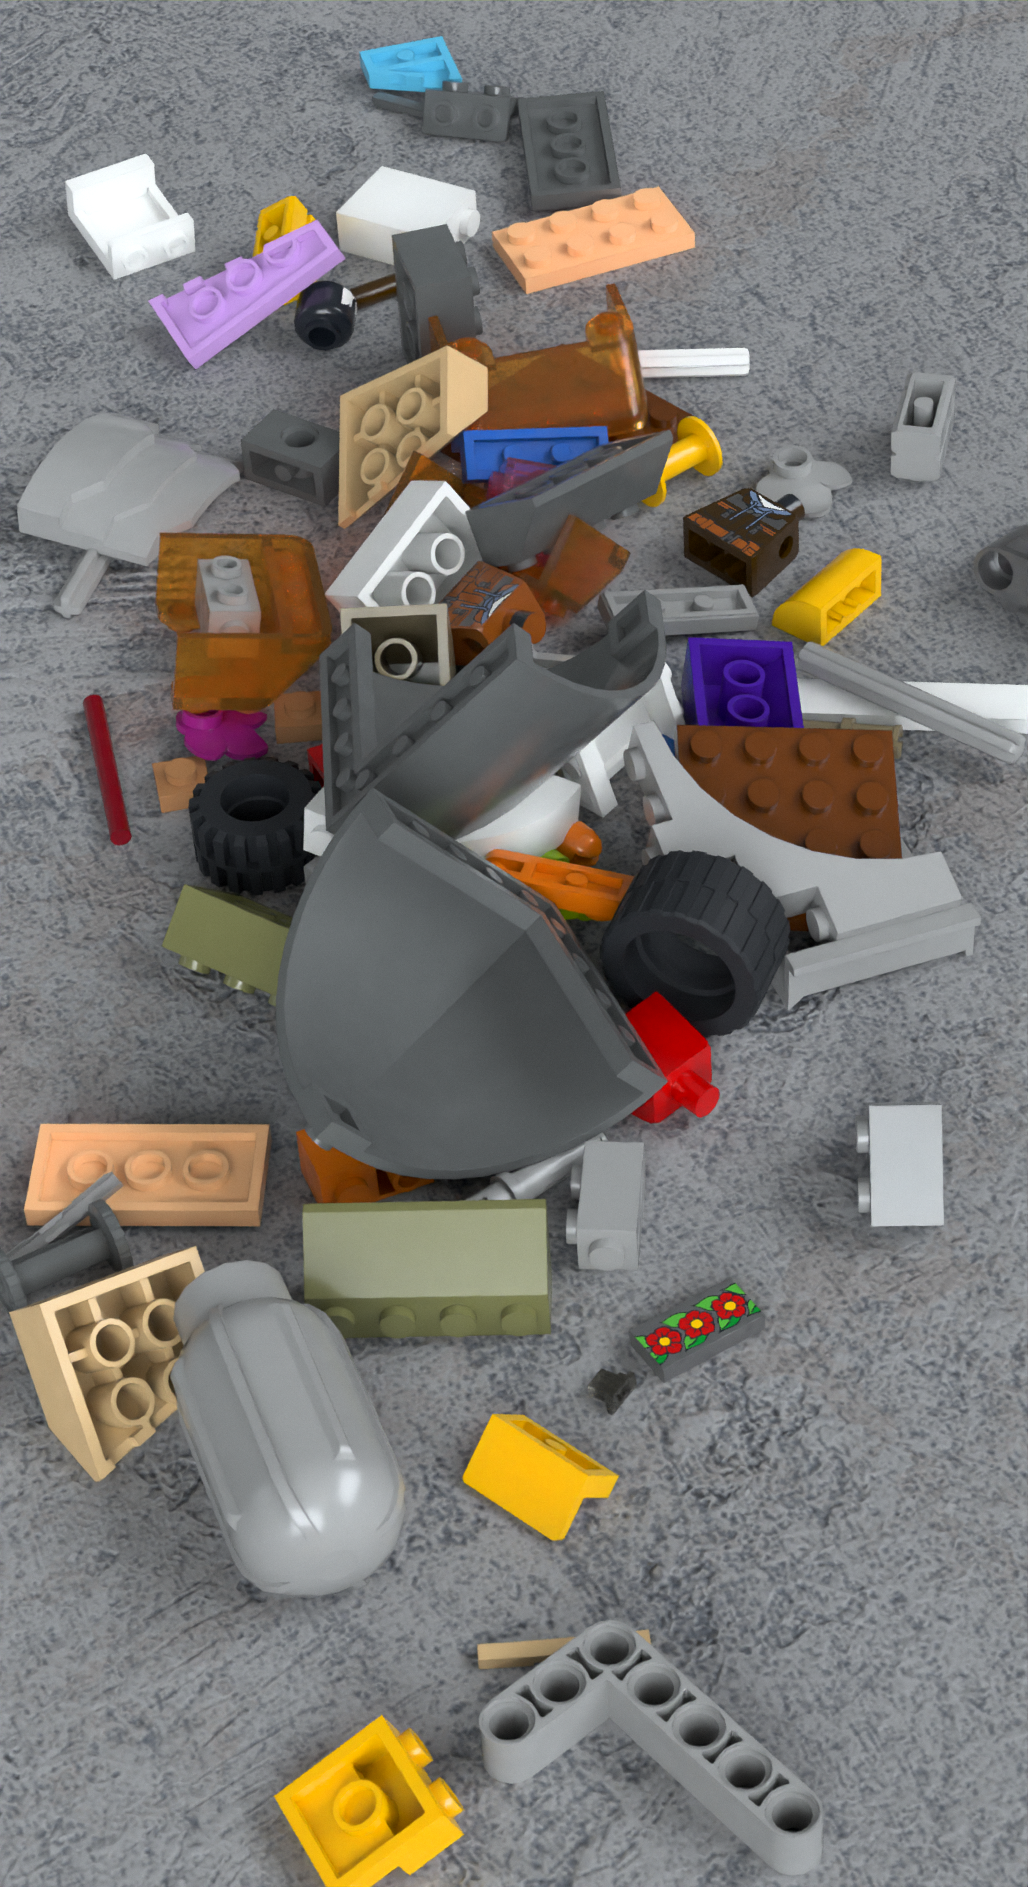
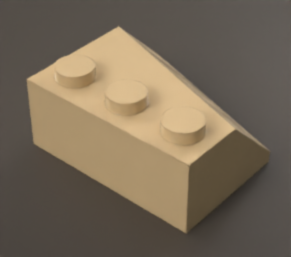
[338,345,488,529]
[9,1246,205,1482]

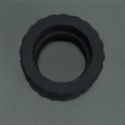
[600,850,790,1037]

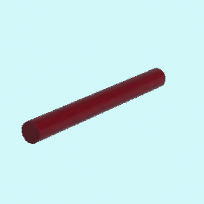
[83,695,132,846]

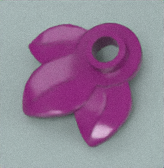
[175,697,268,761]

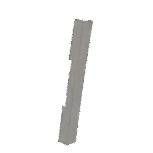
[6,1171,124,1261]

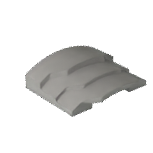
[17,412,244,566]

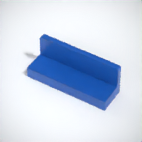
[451,426,609,484]

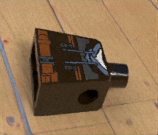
[683,488,805,598]

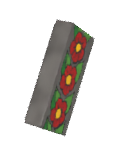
[629,1277,765,1383]

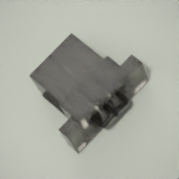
[587,1369,637,1415]

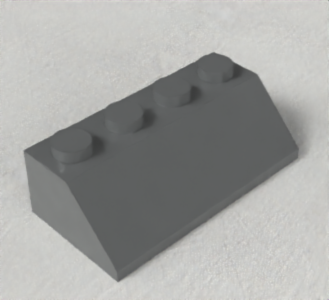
[465,430,674,573]

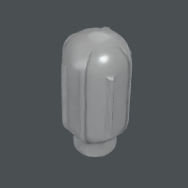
[170,1260,406,1598]

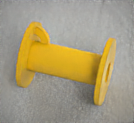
[642,416,723,507]

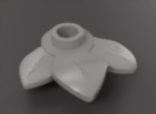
[756,445,852,518]

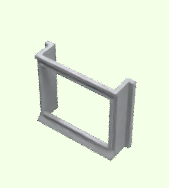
[771,838,981,1011]

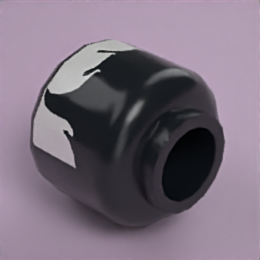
[294,281,357,351]

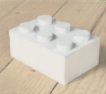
[324,481,483,612]

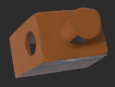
[438,561,546,666]

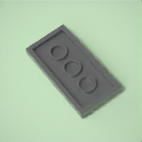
[517,91,621,212]

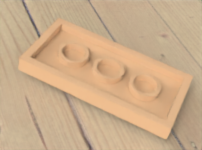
[492,186,695,294]
[24,1124,272,1227]

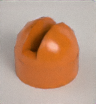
[556,821,602,867]

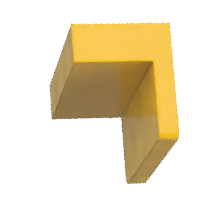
[463,1414,619,1541]

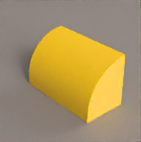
[772,548,882,646]

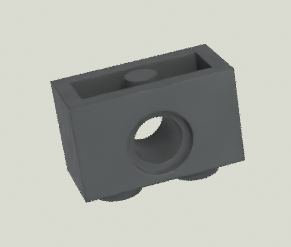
[241,409,340,507]

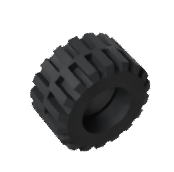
[188,757,322,895]

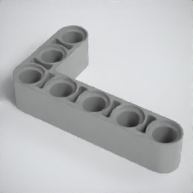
[479,1620,823,1876]

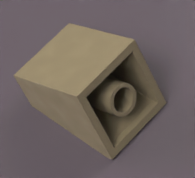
[340,603,456,686]

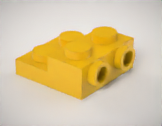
[274,1715,464,1887]

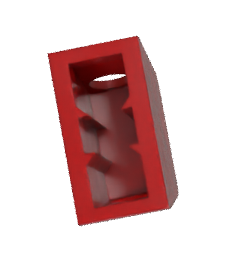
[625,992,720,1124]

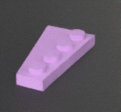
[148,219,346,370]

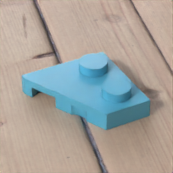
[359,36,462,92]

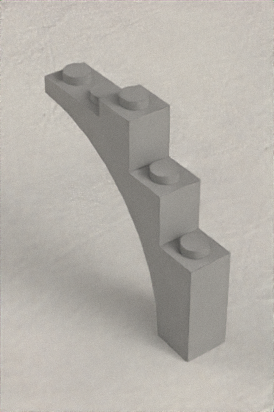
[623,721,963,944]

